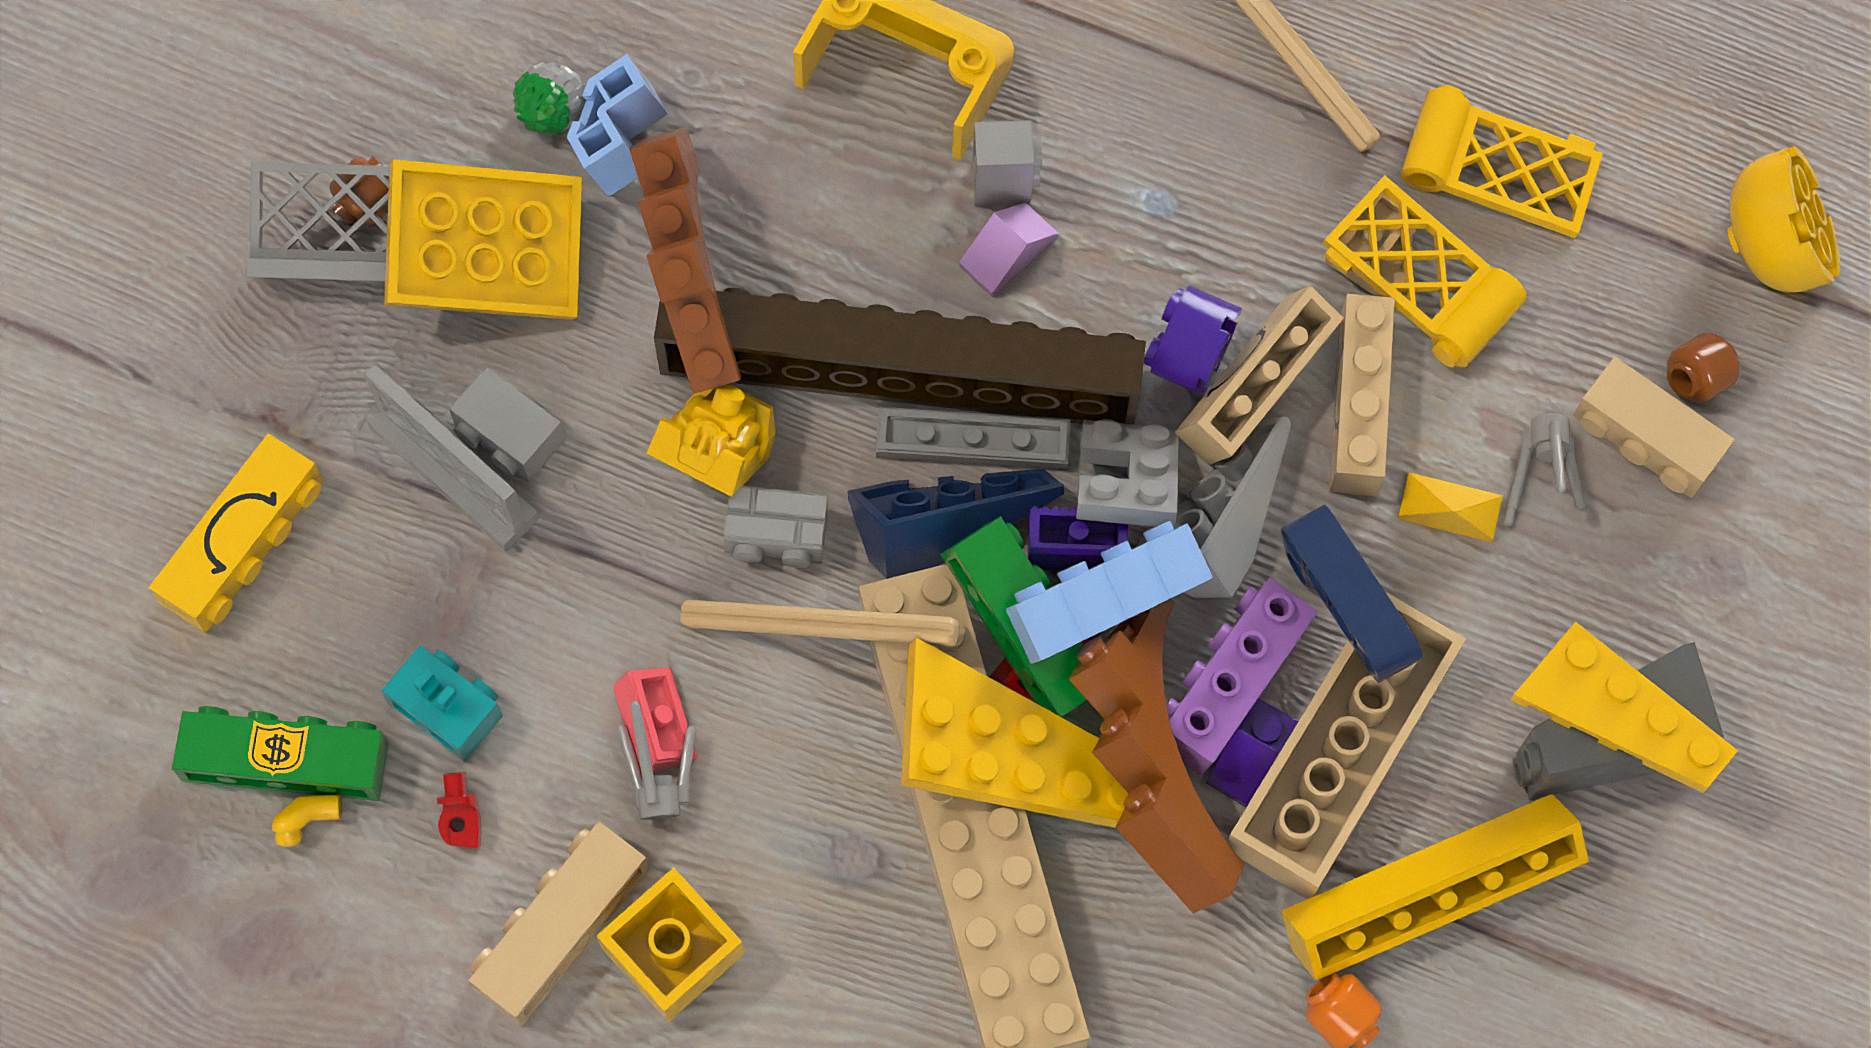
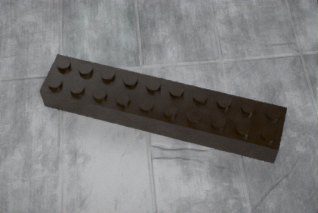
[654,288,1146,425]

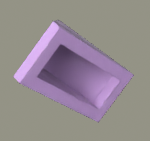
[959,203,1059,297]

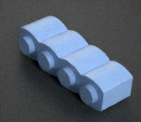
[1005,521,1213,664]

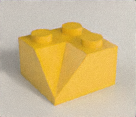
[596,867,745,1023]

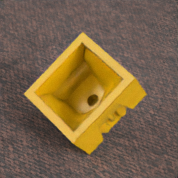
[646,384,776,497]

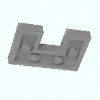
[1076,419,1179,529]

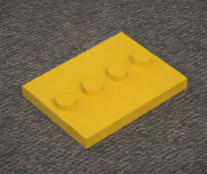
[384,159,582,320]

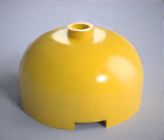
[1727,146,1840,293]

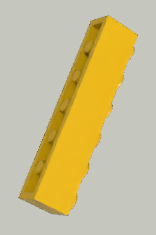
[1281,794,1589,981]

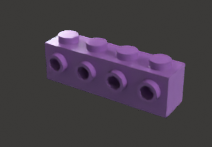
[1166,577,1318,777]

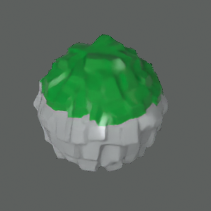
[513,62,586,136]

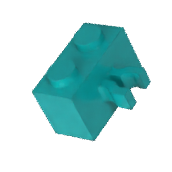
[381,645,502,762]

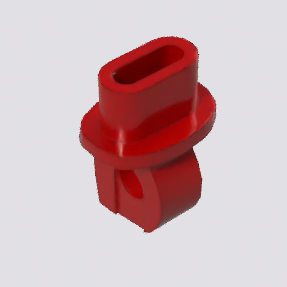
[437,772,482,848]

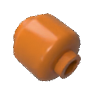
[1305,973,1382,1048]

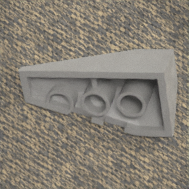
[1137,417,1292,598]

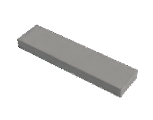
[875,407,1070,470]

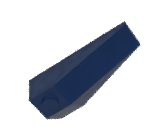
[847,469,1064,579]

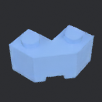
[567,54,668,197]

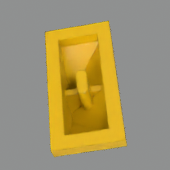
[1397,472,1503,543]

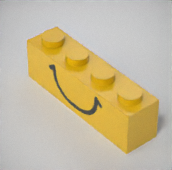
[148,433,323,634]

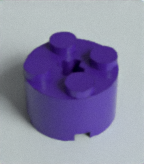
[1144,285,1242,396]

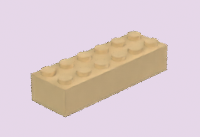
[1227,592,1466,899]

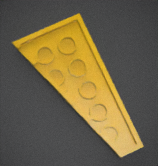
[901,638,1128,828]

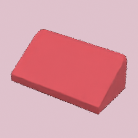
[614,667,698,775]

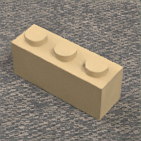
[1573,356,1735,498]

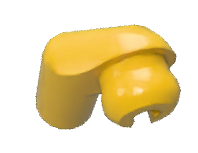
[271,794,342,847]

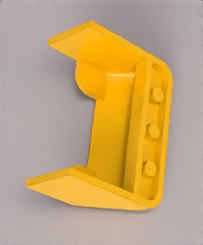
[793,0,1014,161]

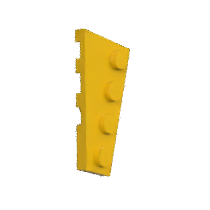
[1510,622,1738,793]

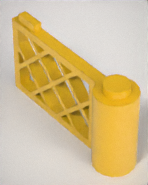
[1400,85,1603,239]
[1322,175,1527,368]

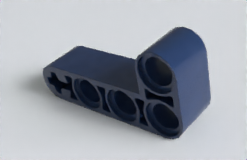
[1281,505,1423,683]

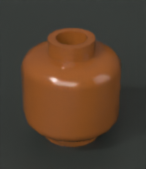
[329,156,389,227]
[1667,333,1739,403]

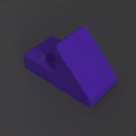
[1206,698,1299,807]

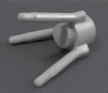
[1504,413,1585,527]
[617,701,696,820]

